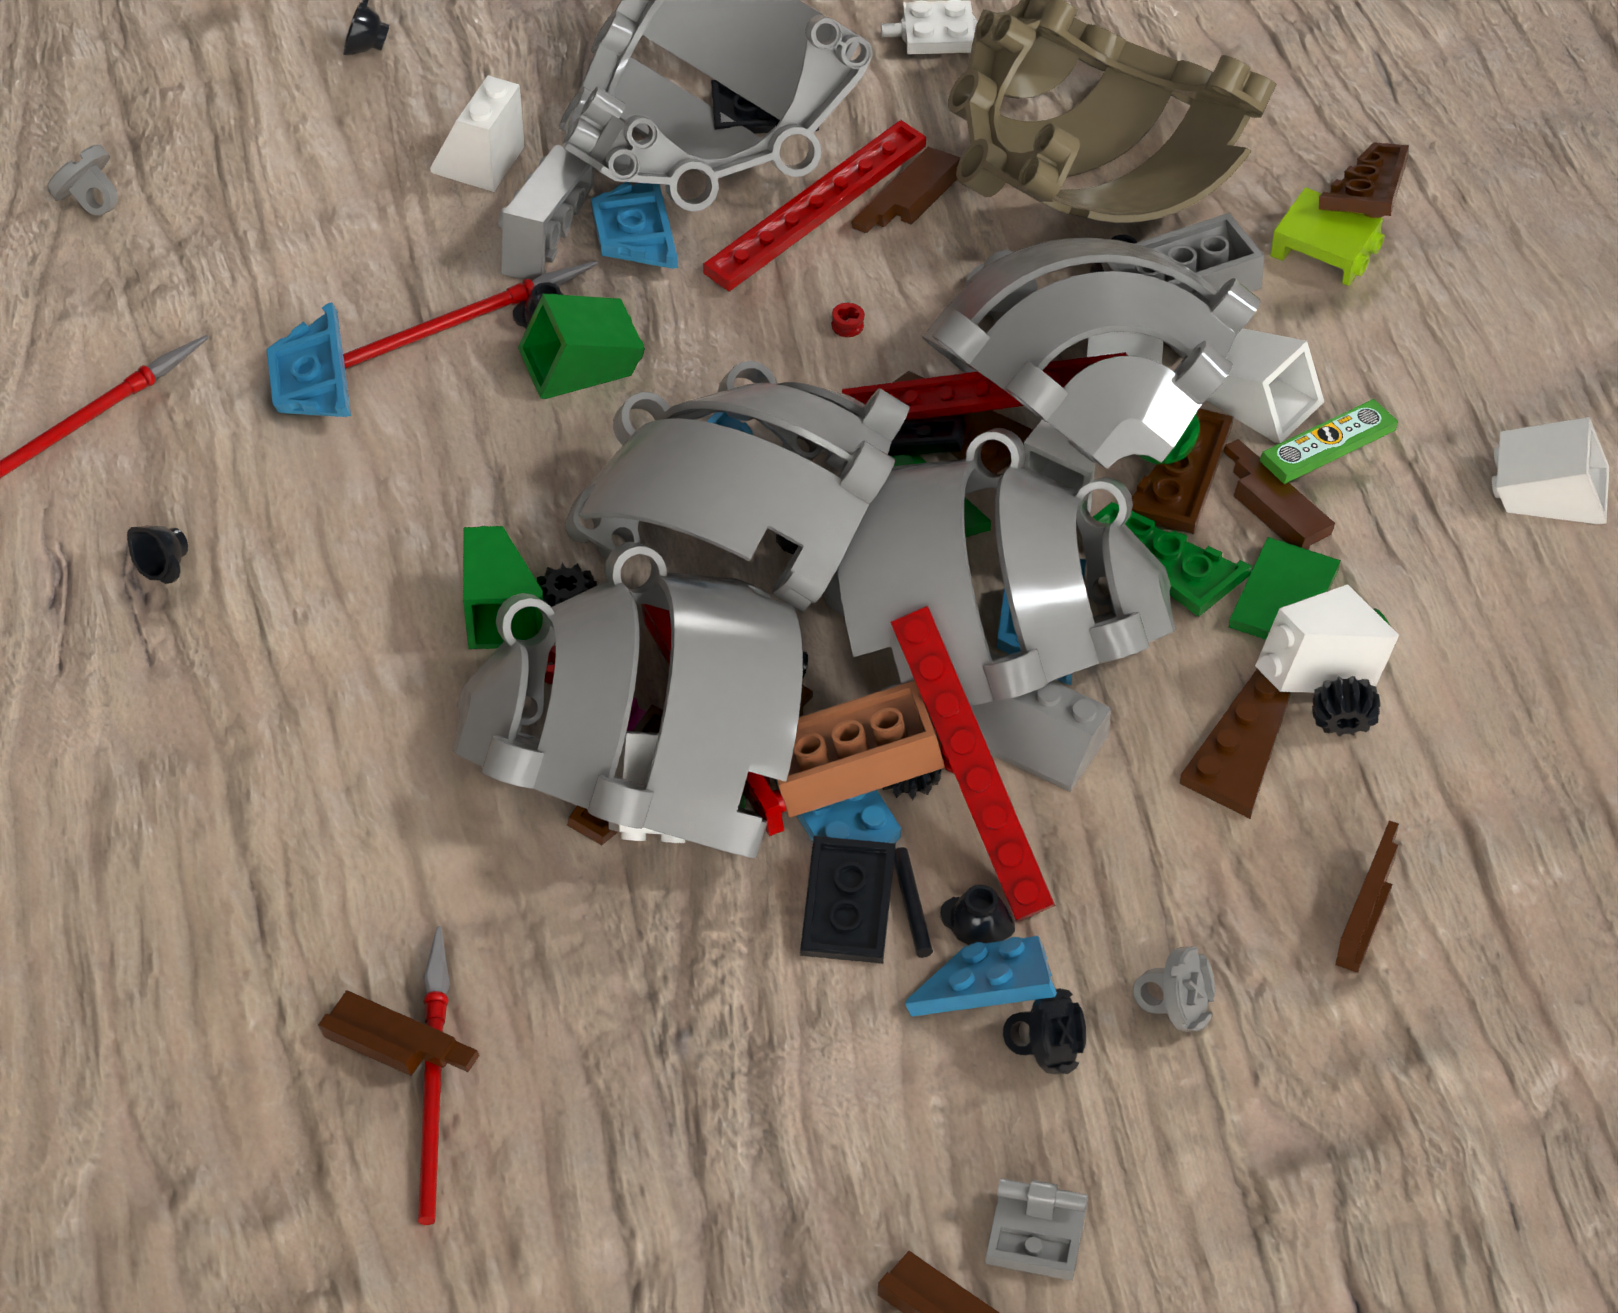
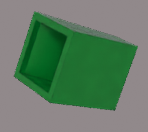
[518,294,645,399]
[463,526,543,650]

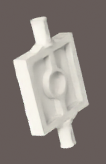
[881,0,978,54]

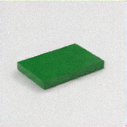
[1228,537,1341,640]

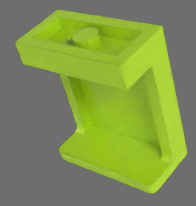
[1270,187,1385,286]

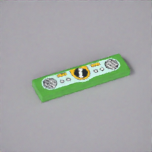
[1260,399,1398,484]

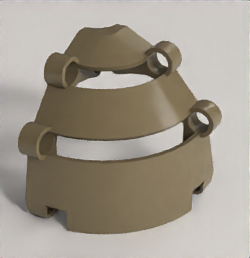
[948,0,1277,223]

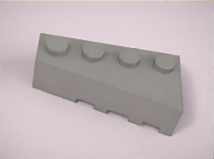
[498,145,594,281]

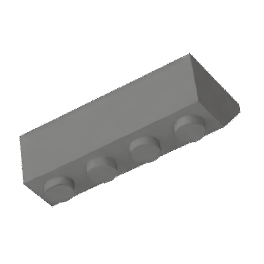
[1102,213,1264,293]
[931,652,1111,792]

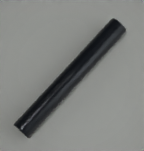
[894,847,933,958]

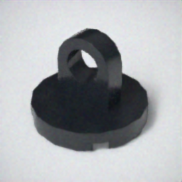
[1003,988,1086,1075]

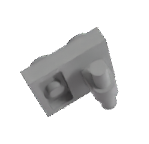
[985,1178,1088,1281]

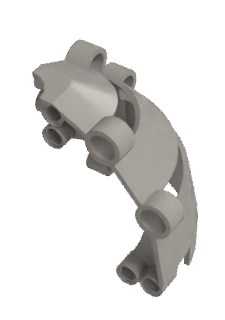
[559,0,872,211]
[922,237,1261,469]
[565,361,909,612]
[838,428,1176,719]
[452,542,803,858]

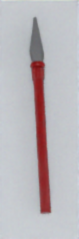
[343,261,598,369]
[0,335,209,478]
[418,926,450,1225]

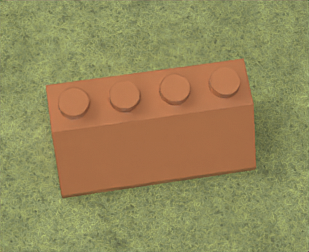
[777,680,945,818]

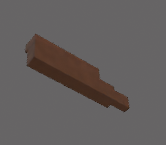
[851,146,961,233]
[1223,439,1335,550]
[1335,820,1399,973]
[318,990,480,1076]
[877,1251,999,1313]

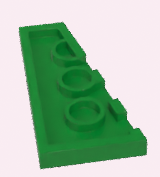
[1093,502,1252,617]

